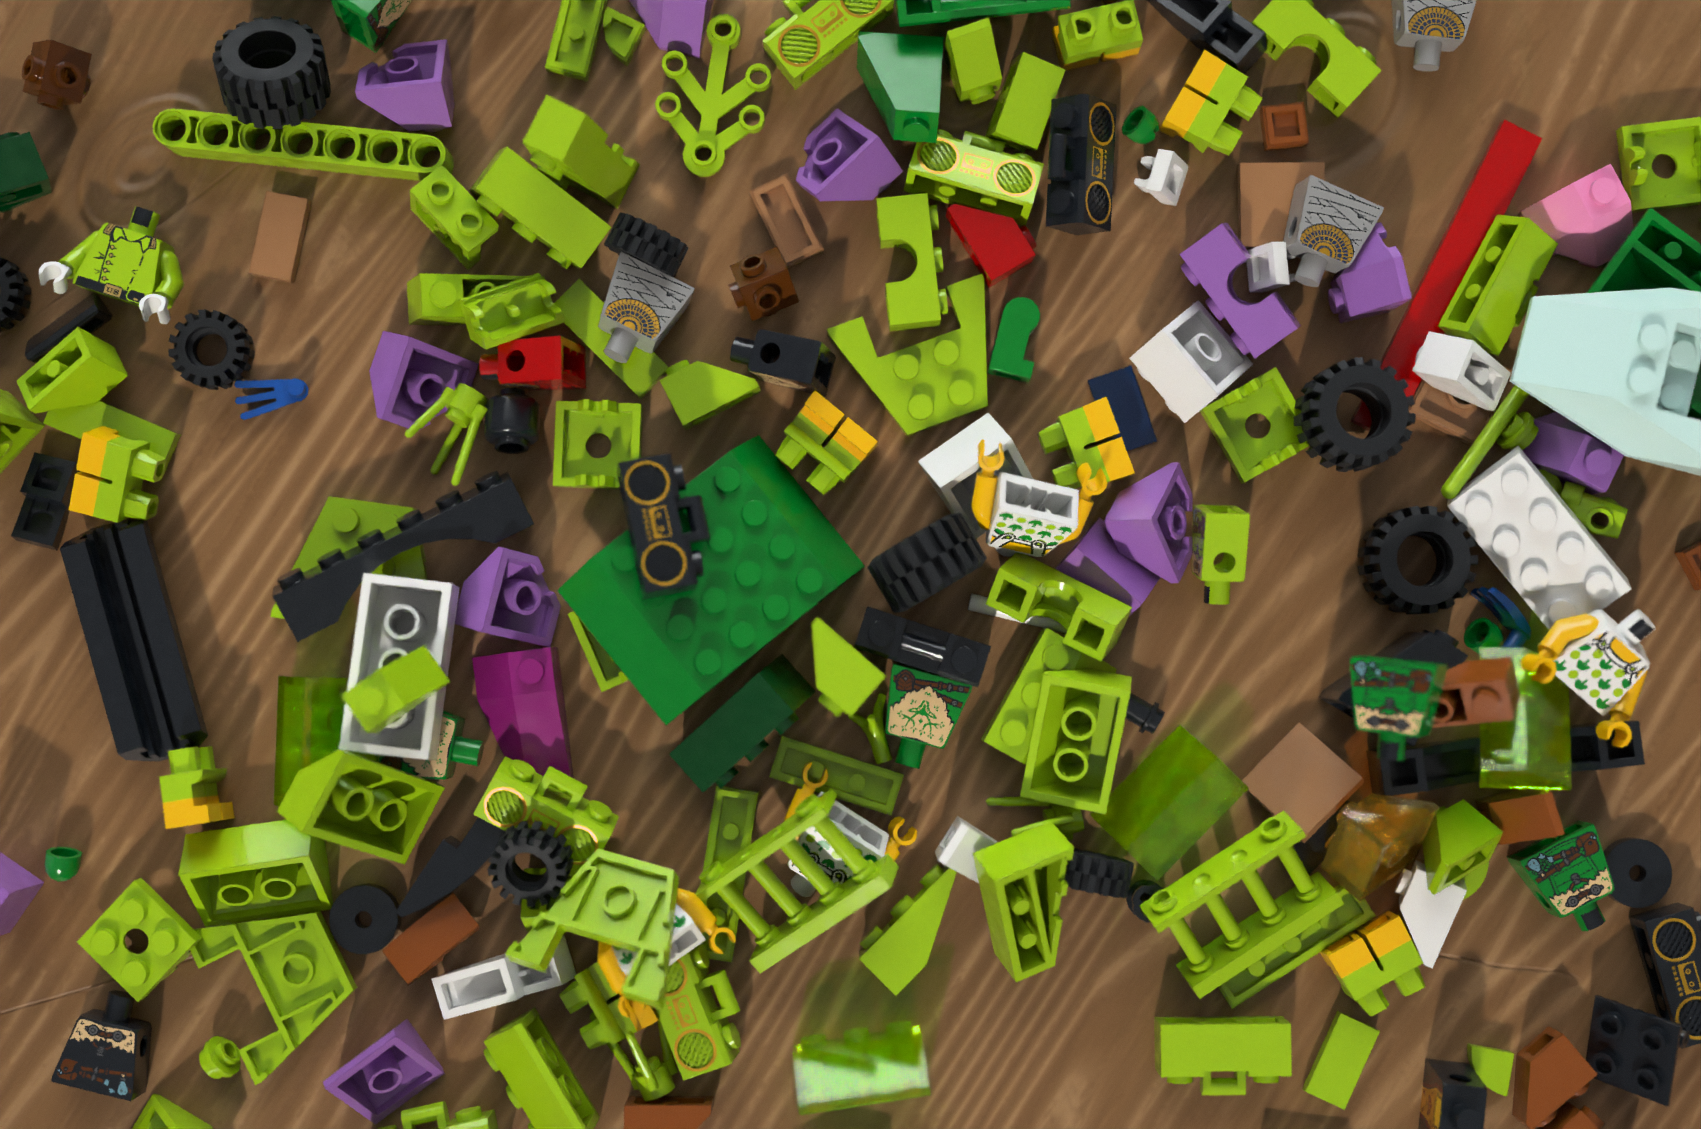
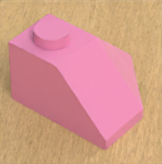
[1518,164,1633,268]

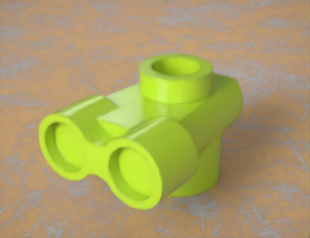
[1560,481,1628,539]

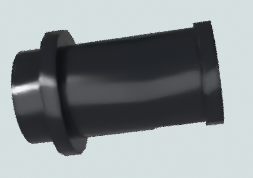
[1125,692,1165,734]

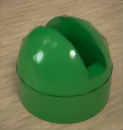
[1122,106,1159,144]
[1464,617,1503,655]
[44,847,82,882]

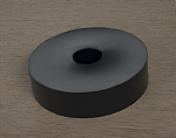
[1604,837,1672,908]
[329,883,401,954]

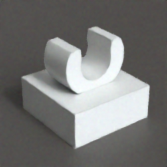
[1134,149,1189,206]
[1247,242,1296,292]

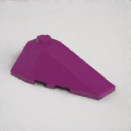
[472,647,574,778]

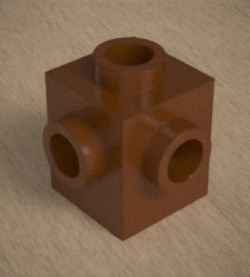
[22,40,92,110]
[728,247,800,321]

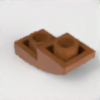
[382,893,479,986]

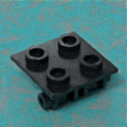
[1586,995,1690,1107]

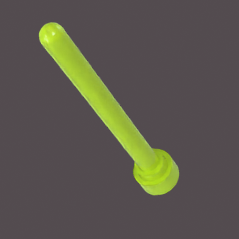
[1441,385,1529,499]

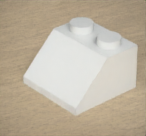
[1129,300,1253,423]
[918,413,1034,539]

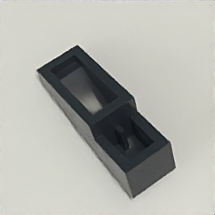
[1147,0,1267,74]
[395,817,506,917]

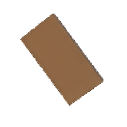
[749,173,824,269]
[249,191,311,284]

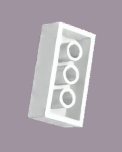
[1447,446,1631,630]
[339,573,459,760]

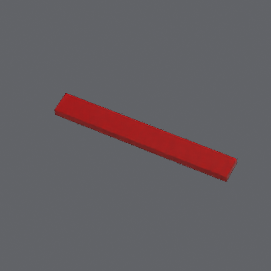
[1350,119,1543,431]

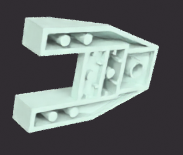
[1510,288,1701,476]

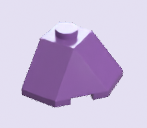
[629,0,714,59]
[355,39,455,132]
[796,108,903,201]
[1328,222,1412,323]
[369,331,479,430]
[1522,412,1624,495]
[1105,462,1193,583]
[455,547,561,647]

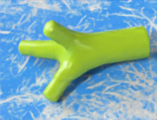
[849,693,892,764]

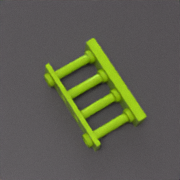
[695,789,899,974]
[1139,810,1344,999]

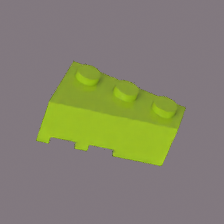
[523,94,640,209]
[470,146,612,270]
[972,821,1074,982]

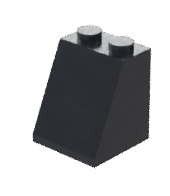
[1318,629,1468,746]

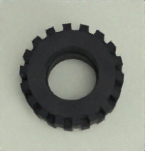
[213,16,331,129]
[1293,357,1416,472]
[1357,506,1478,614]
[867,513,987,613]

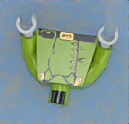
[39,206,184,324]

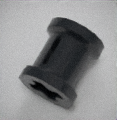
[1126,879,1164,923]

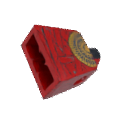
[479,336,586,391]

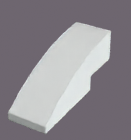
[431,936,577,1020]

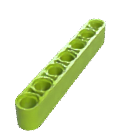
[153,108,454,181]

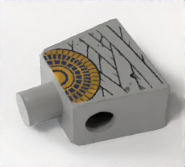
[1392,0,1476,72]
[1283,175,1384,287]
[598,252,695,363]

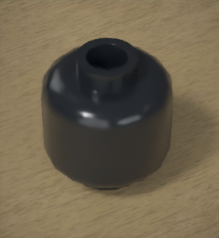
[484,388,540,454]

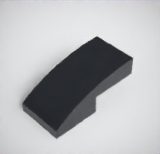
[11,452,78,551]

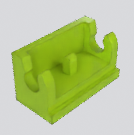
[985,52,1066,153]
[459,273,565,349]

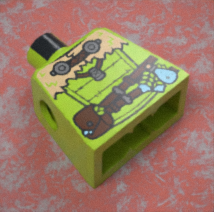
[1192,504,1250,605]

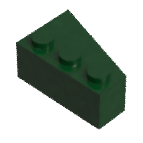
[0,132,52,213]
[669,654,816,793]

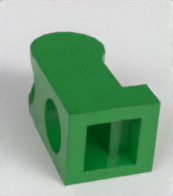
[987,297,1040,384]

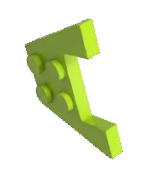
[827,273,988,437]
[270,496,428,619]
[505,848,679,1009]
[190,911,358,1085]

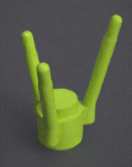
[405,383,488,486]
[986,797,1084,840]
[590,1012,678,1101]

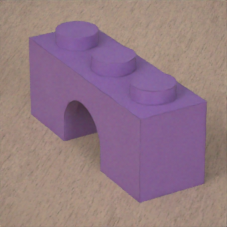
[1180,223,1301,359]

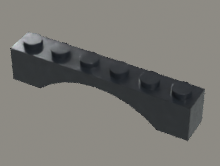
[272,471,534,642]
[1366,720,1645,797]

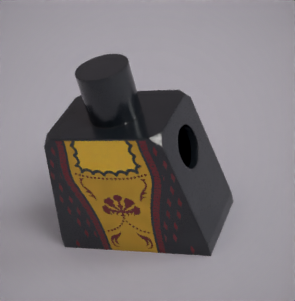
[1418,1058,1487,1129]

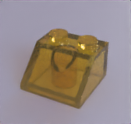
[1321,793,1440,901]

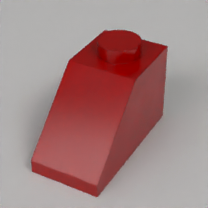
[945,204,1037,288]

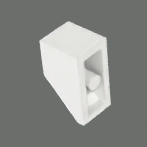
[1412,331,1511,412]
[935,816,998,883]
[1394,860,1467,968]

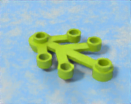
[655,14,772,177]

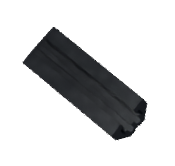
[60,518,208,762]

